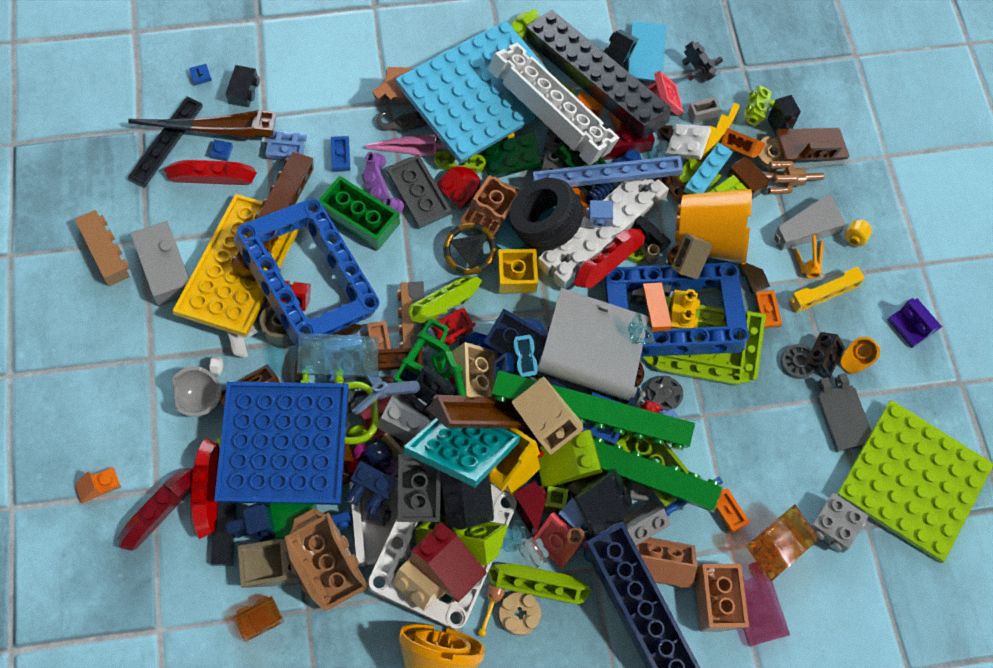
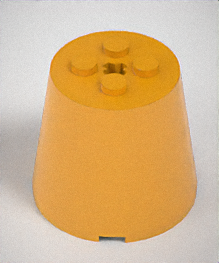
[675,189,752,264]

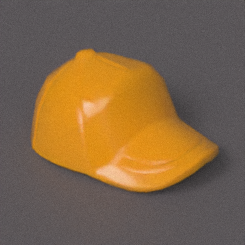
[840,337,880,374]

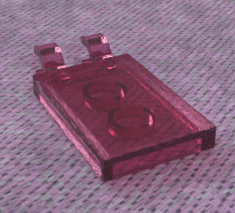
[743,561,790,647]

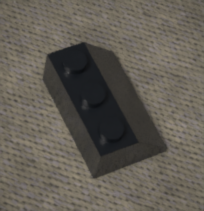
[440,471,494,528]

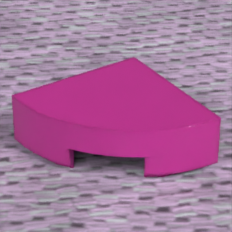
[353,444,367,461]

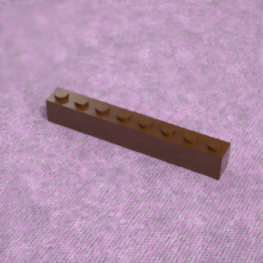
[231,152,314,282]

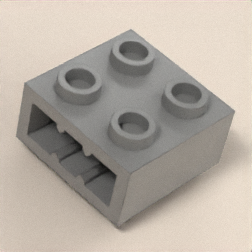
[808,493,868,553]

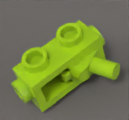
[743,85,775,127]

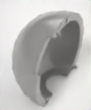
[173,366,221,417]

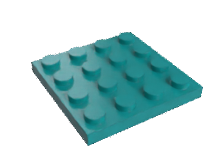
[404,418,520,487]

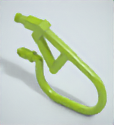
[301,367,379,444]

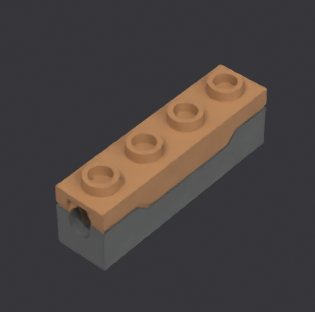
[397,281,427,359]

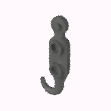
[376,112,427,131]

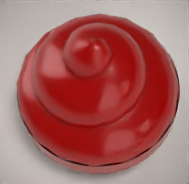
[640,400,662,413]

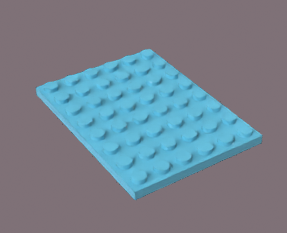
[395,20,549,163]

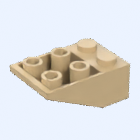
[512,376,583,455]

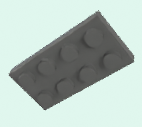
[386,154,452,229]

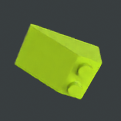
[538,430,602,489]

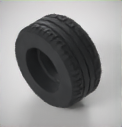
[509,178,584,251]

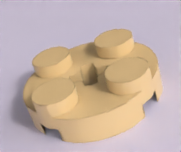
[756,136,786,172]
[499,592,541,636]

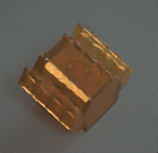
[746,504,819,582]

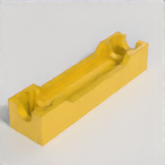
[789,266,865,313]

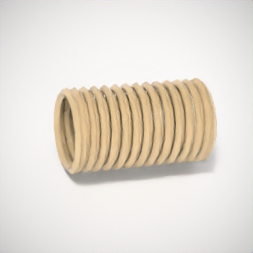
[645,244,660,264]

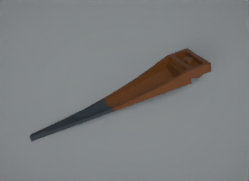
[128,110,276,138]

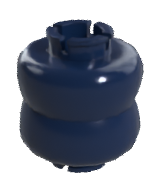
[364,440,393,471]

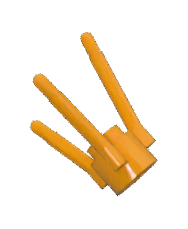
[794,235,824,278]

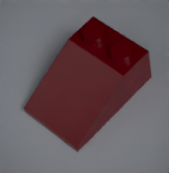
[410,522,487,603]

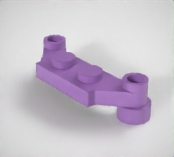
[361,152,404,213]

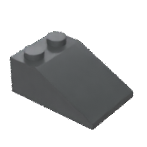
[397,454,441,522]

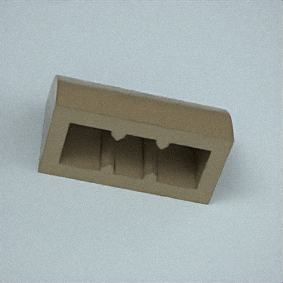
[671,233,713,279]

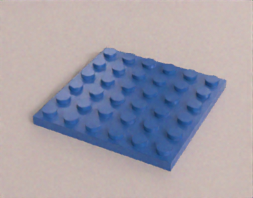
[214,381,349,505]

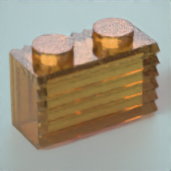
[233,596,285,642]

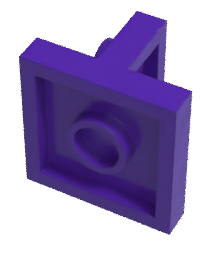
[887,298,942,348]

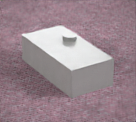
[131,221,190,306]

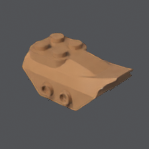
[285,508,369,611]

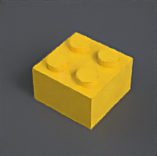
[497,249,538,293]

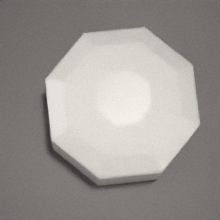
[209,356,224,376]

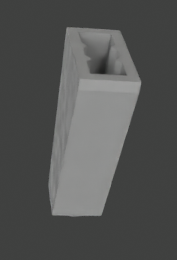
[774,194,846,251]

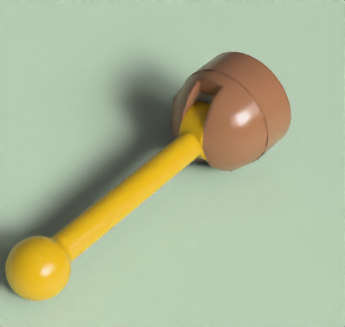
[478,585,505,637]

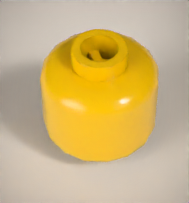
[845,220,872,247]

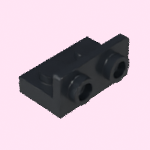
[633,215,671,254]
[806,332,845,378]

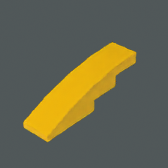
[698,103,740,162]

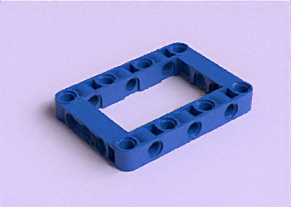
[234,198,380,347]
[605,263,749,357]

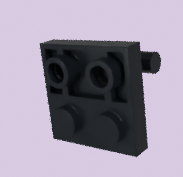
[405,366,457,419]

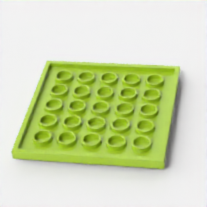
[836,400,993,563]

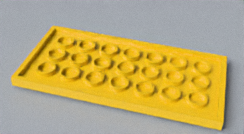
[173,194,300,338]

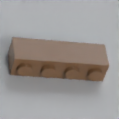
[75,210,130,286]

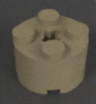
[260,302,301,346]

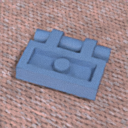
[265,130,307,160]

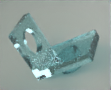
[628,313,655,344]

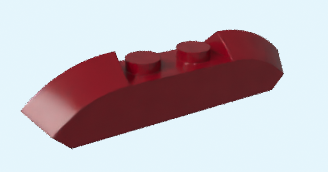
[117,468,193,551]

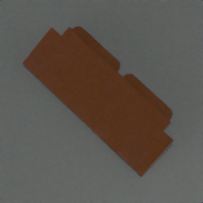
[427,395,530,429]

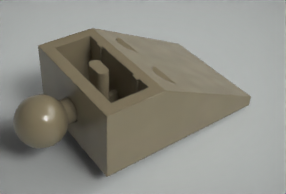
[238,538,302,588]

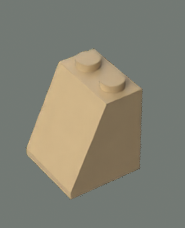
[392,557,446,611]

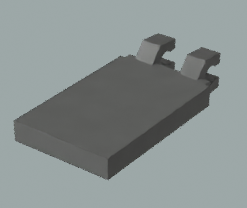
[817,373,872,452]

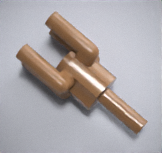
[764,161,825,194]

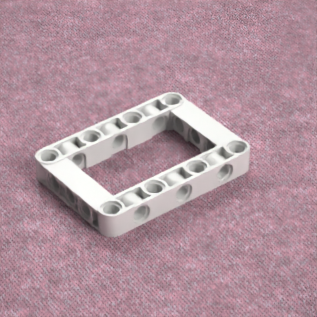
[367,481,517,630]

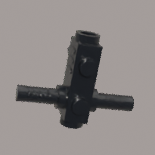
[682,41,723,81]

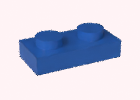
[331,136,351,171]

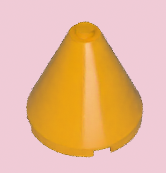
[399,624,486,668]

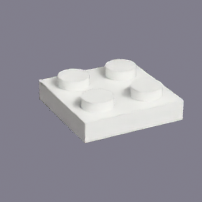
[666,124,711,160]

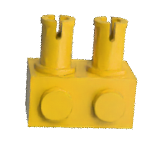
[669,289,700,329]

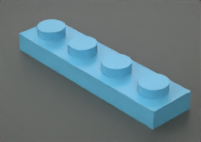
[684,143,733,194]

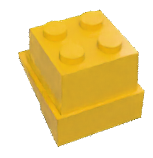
[490,428,540,496]

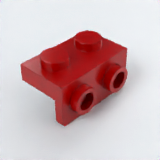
[430,307,476,346]

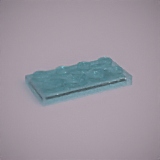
[297,333,379,377]

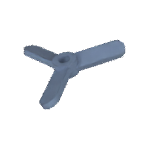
[352,371,420,415]

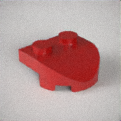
[436,166,481,210]

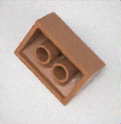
[636,537,697,588]
[694,564,749,632]

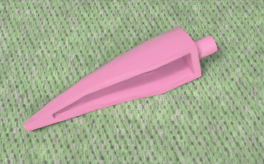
[365,134,446,156]

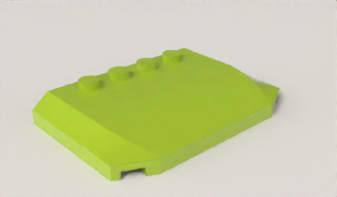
[642,296,766,386]

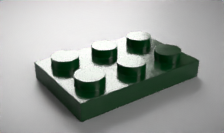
[483,132,541,178]

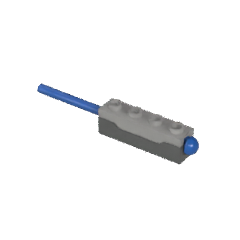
[584,477,723,563]

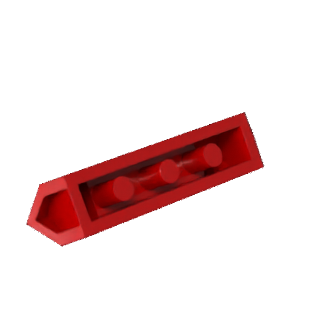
[164,160,257,185]
[574,229,645,288]
[190,438,220,539]

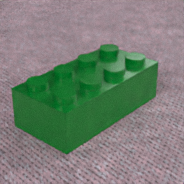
[318,176,400,250]

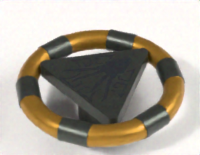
[443,223,497,275]

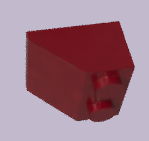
[514,481,547,538]

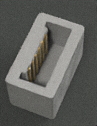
[687,97,721,124]

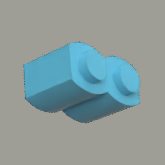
[513,335,538,377]

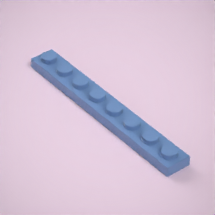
[533,155,683,187]

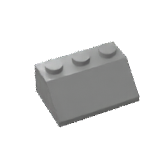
[376,395,434,443]

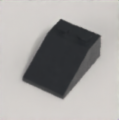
[574,469,633,536]

